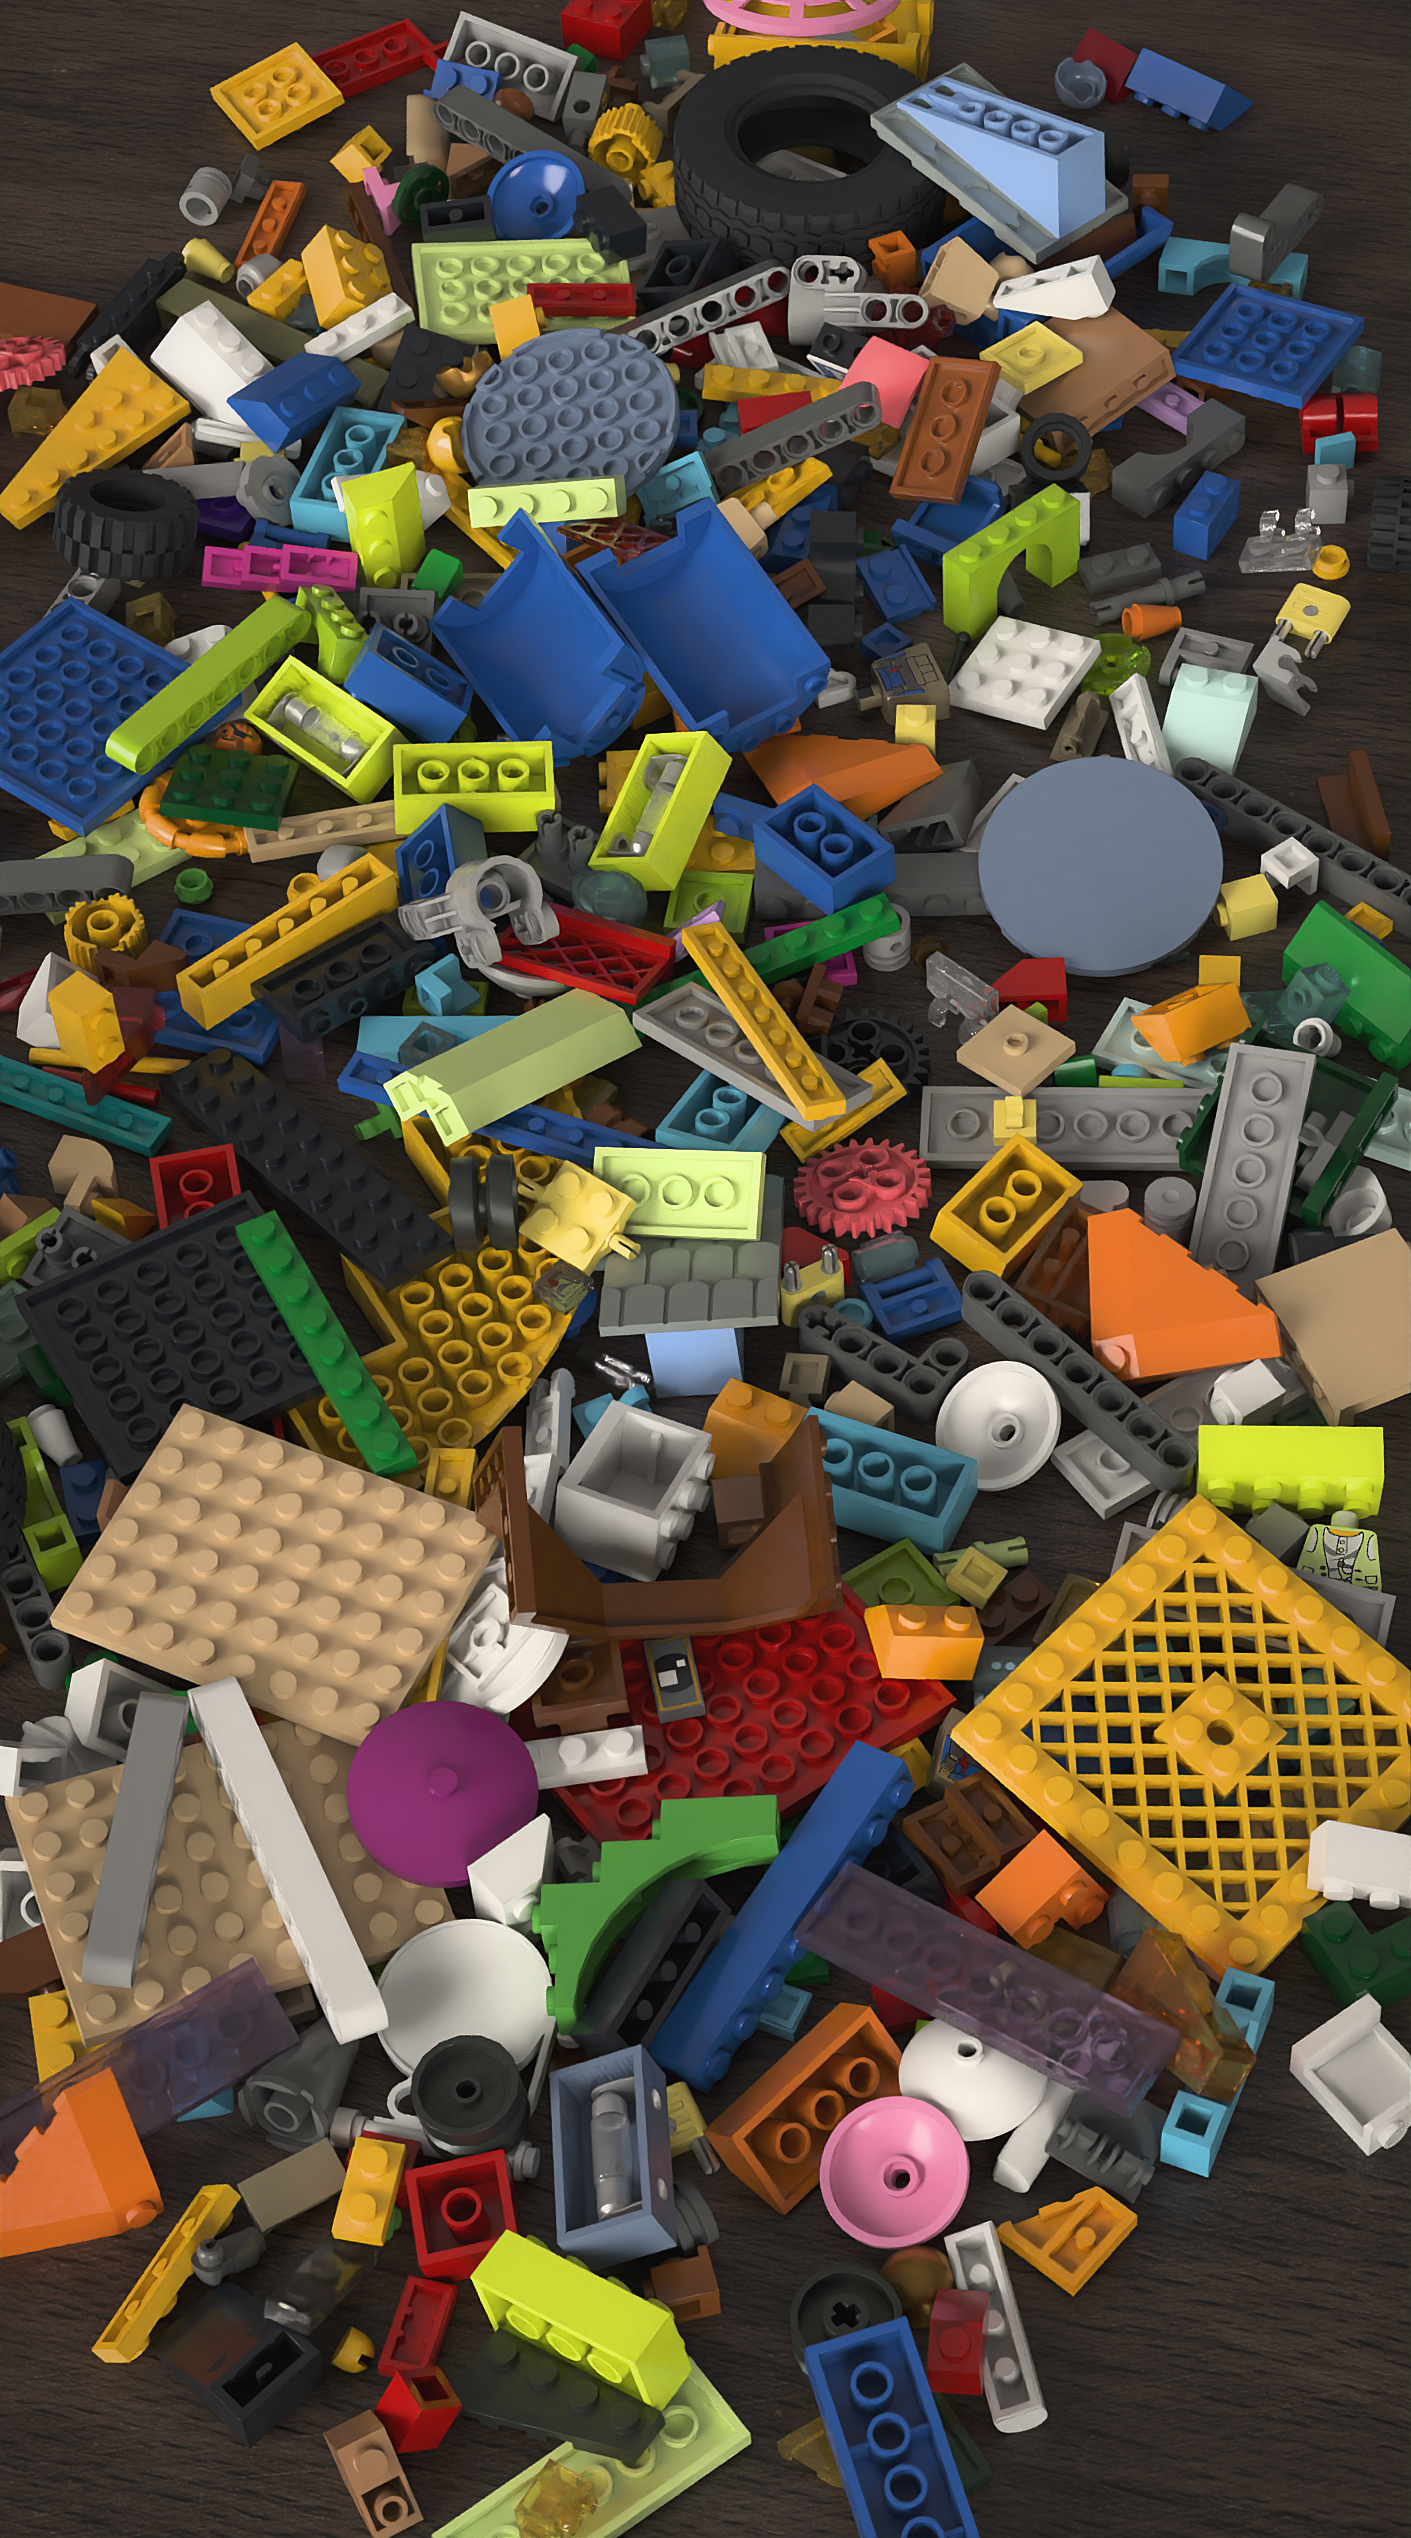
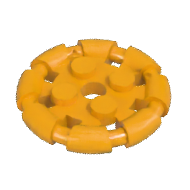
[139,768,249,858]

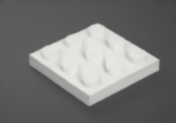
[948,616,1102,730]

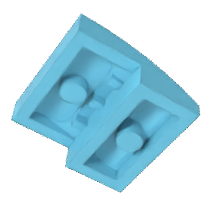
[636,450,721,525]

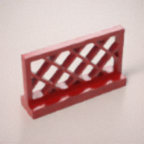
[495,900,677,1006]

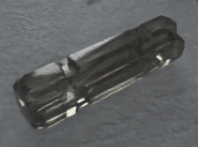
[575,1344,655,1396]

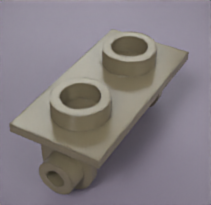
[1050,691,1109,762]

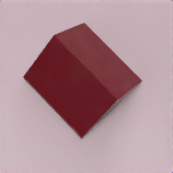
[1073,27,1139,104]

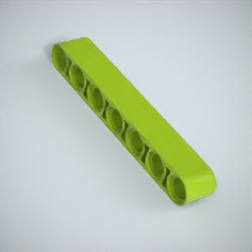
[105,595,312,775]

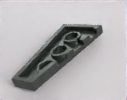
[451,2327,666,2464]

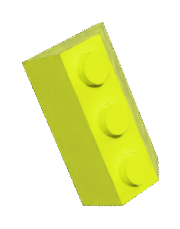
[341,462,426,589]

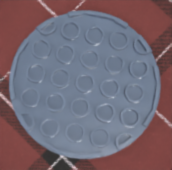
[461,327,680,499]
[978,756,1223,977]

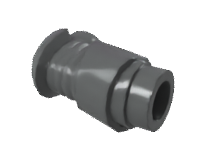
[191,2226,267,2286]

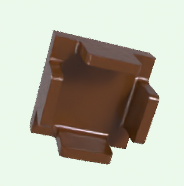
[531,1635,631,1736]

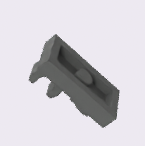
[1295,1110,1355,1193]

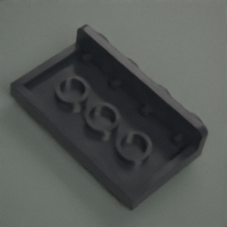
[250,912,436,1045]

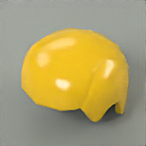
[427,416,470,474]

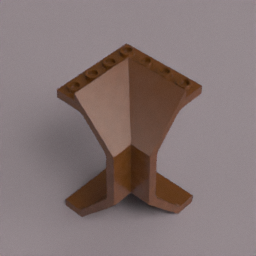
[472,1415,844,1641]

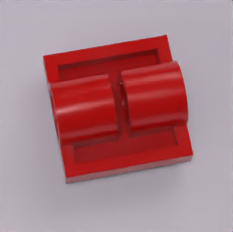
[1299,392,1378,454]

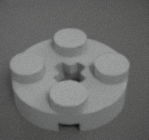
[236,455,302,527]

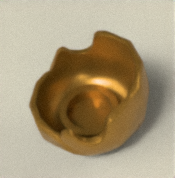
[436,351,494,399]
[879,2245,957,2328]

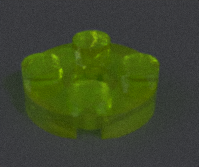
[1079,633,1151,697]

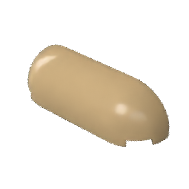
[407,94,451,186]

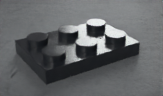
[376,323,476,446]

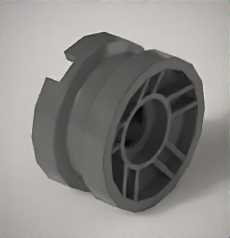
[671,2176,719,2258]

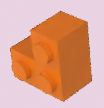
[974,1829,1111,1951]

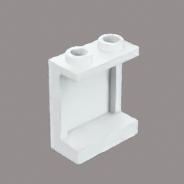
[1290,1993,1411,2156]

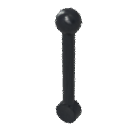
[944,631,971,685]

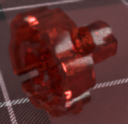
[871,281,957,354]

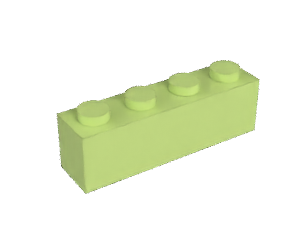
[467,474,627,528]

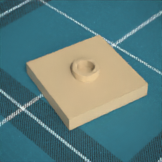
[956,1004,1075,1098]

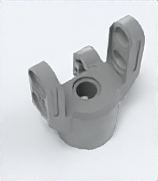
[788,255,940,346]
[398,855,560,968]

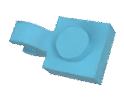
[571,1385,652,1443]

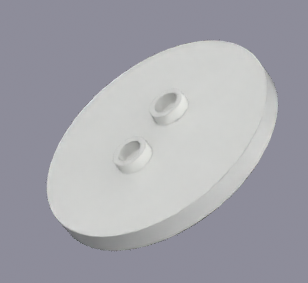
[440,1557,569,1718]

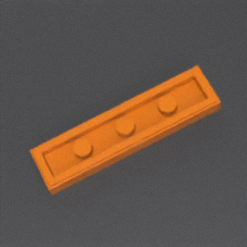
[233,180,306,276]

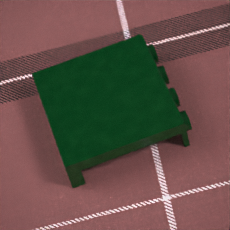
[1176,1016,1399,1228]

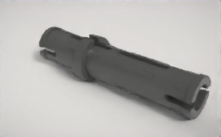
[1090,570,1205,626]

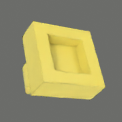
[994,1096,1037,1146]
[943,1546,1008,1610]

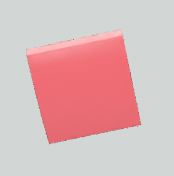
[838,335,930,430]

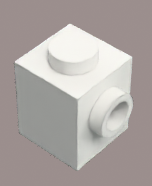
[1210,1358,1286,1426]

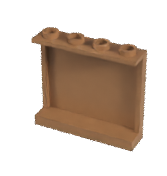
[998,305,1176,458]

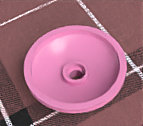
[820,2096,970,2250]

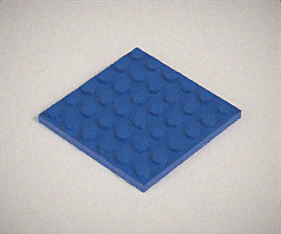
[0,596,243,838]

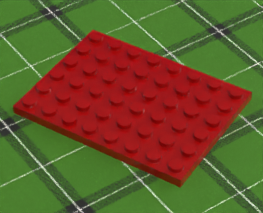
[508,1579,958,1849]

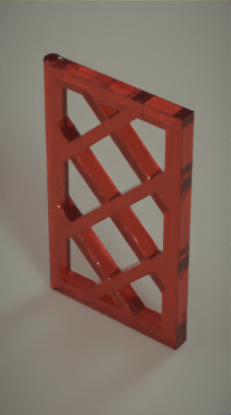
[557,517,672,560]

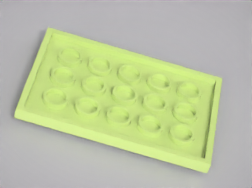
[412,238,637,345]

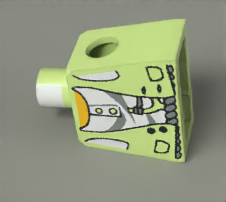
[1296,1510,1382,1592]

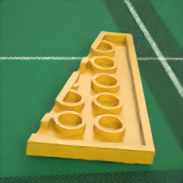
[0,347,191,530]

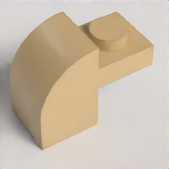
[48,1135,120,1220]

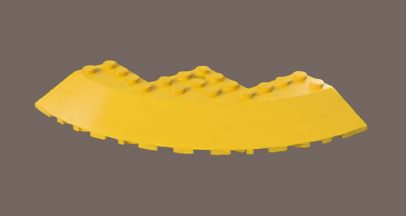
[281,1084,593,1490]

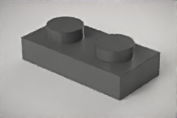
[1077,543,1162,595]

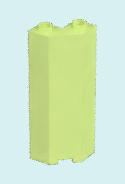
[383,988,643,1147]

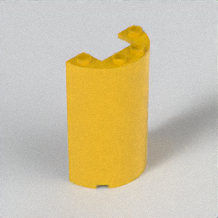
[708,0,934,83]

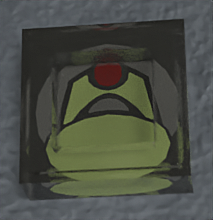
[532,1259,595,1316]

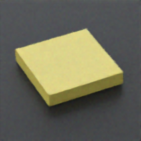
[979,321,1083,395]

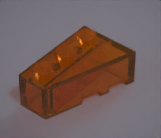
[1013,1196,1107,1342]
[1098,1926,1257,2101]

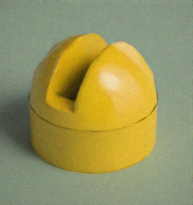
[331,2326,375,2373]

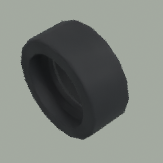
[1021,413,1092,484]

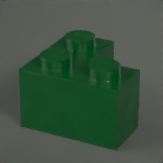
[1300,1900,1411,2010]

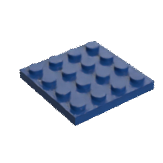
[1171,282,1365,409]
[117,908,285,1067]

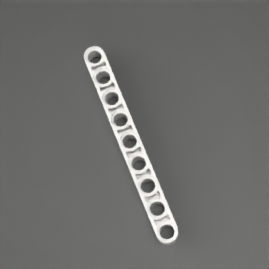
[187,1676,389,2045]

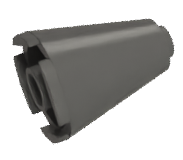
[238,2016,360,2153]

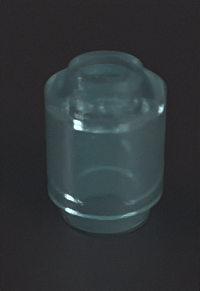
[852,1230,919,1283]
[1107,1887,1160,1960]

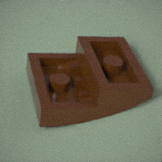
[902,1769,1038,1898]

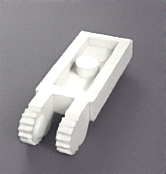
[525,1367,575,1476]

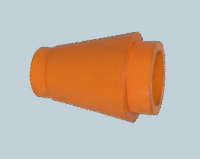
[1122,603,1182,642]

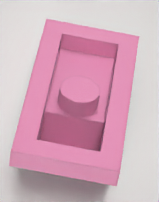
[362,166,407,236]

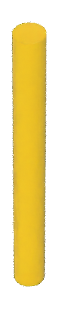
[29,1047,192,1075]

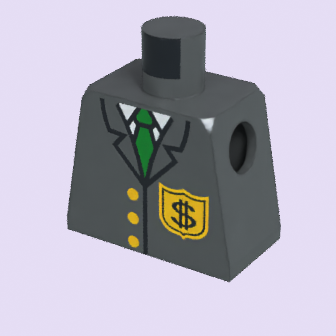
[562,71,613,156]

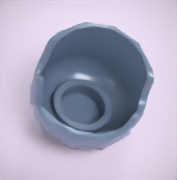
[1054,57,1107,110]

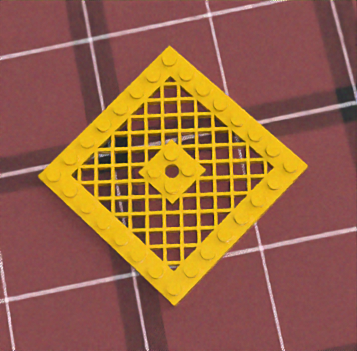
[950,1493,1411,1978]

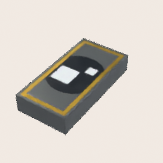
[643,1637,706,1724]

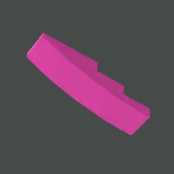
[201,544,358,592]

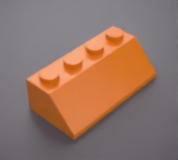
[703,2003,903,2215]

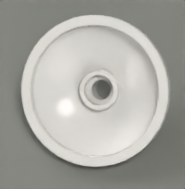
[936,1361,1061,1491]
[899,2008,1049,2141]

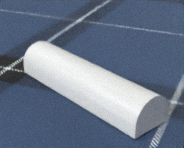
[992,2006,1127,2193]
[944,2221,1048,2433]

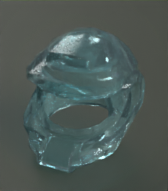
[570,869,648,928]

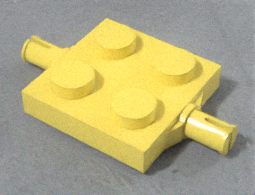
[517,1160,641,1277]

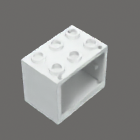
[554,1400,715,1582]

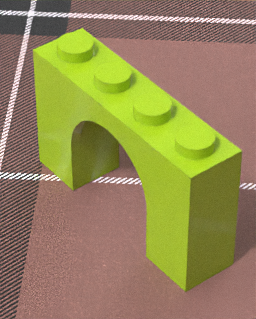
[943,483,1080,642]

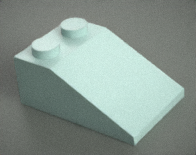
[1161,663,1258,777]

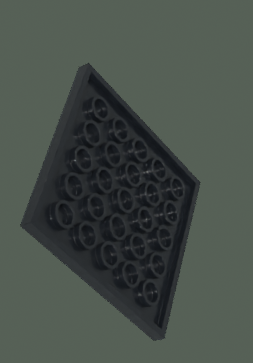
[13,1190,325,1486]

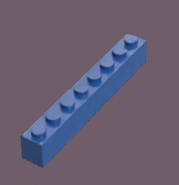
[647,1740,915,2094]

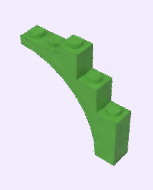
[532,1795,781,2035]

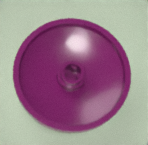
[347,1701,538,1888]

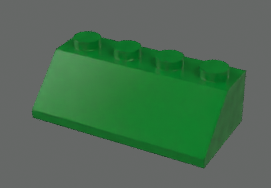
[1282,900,1411,1073]

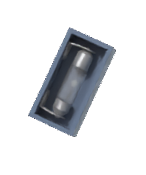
[550,2044,677,2272]

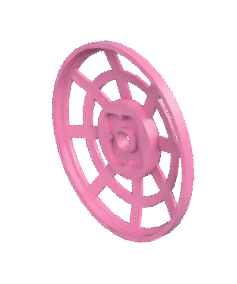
[703,0,901,37]

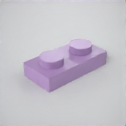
[1136,381,1205,436]

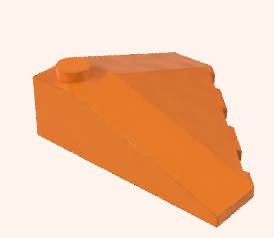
[741,733,943,821]
[1087,1208,1283,1387]
[0,2067,165,2258]

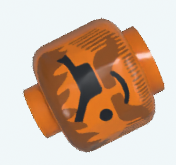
[208,722,263,755]

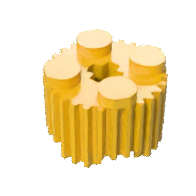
[588,103,663,188]
[64,893,149,977]

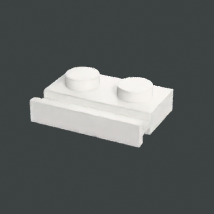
[709,321,779,373]

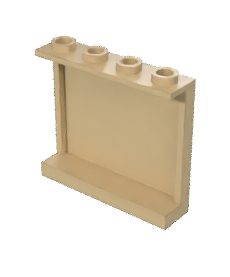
[1253,1228,1411,1427]

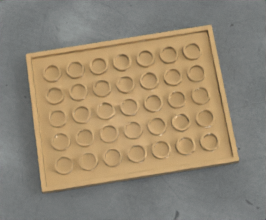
[50,1403,501,1748]
[5,1719,456,2049]

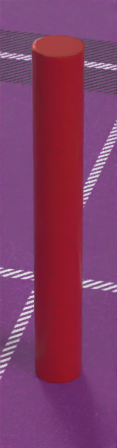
[42,1066,160,1106]

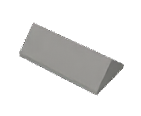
[443,11,580,123]

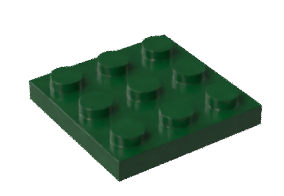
[160,744,300,832]

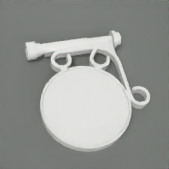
[330,1919,586,2182]

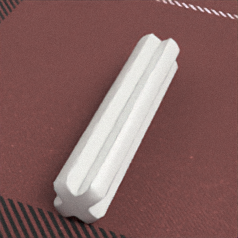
[194,418,302,460]

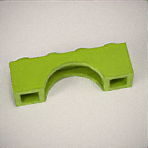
[295,584,368,684]
[6,1416,84,1593]

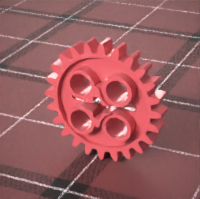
[0,335,67,392]
[793,1138,932,1239]

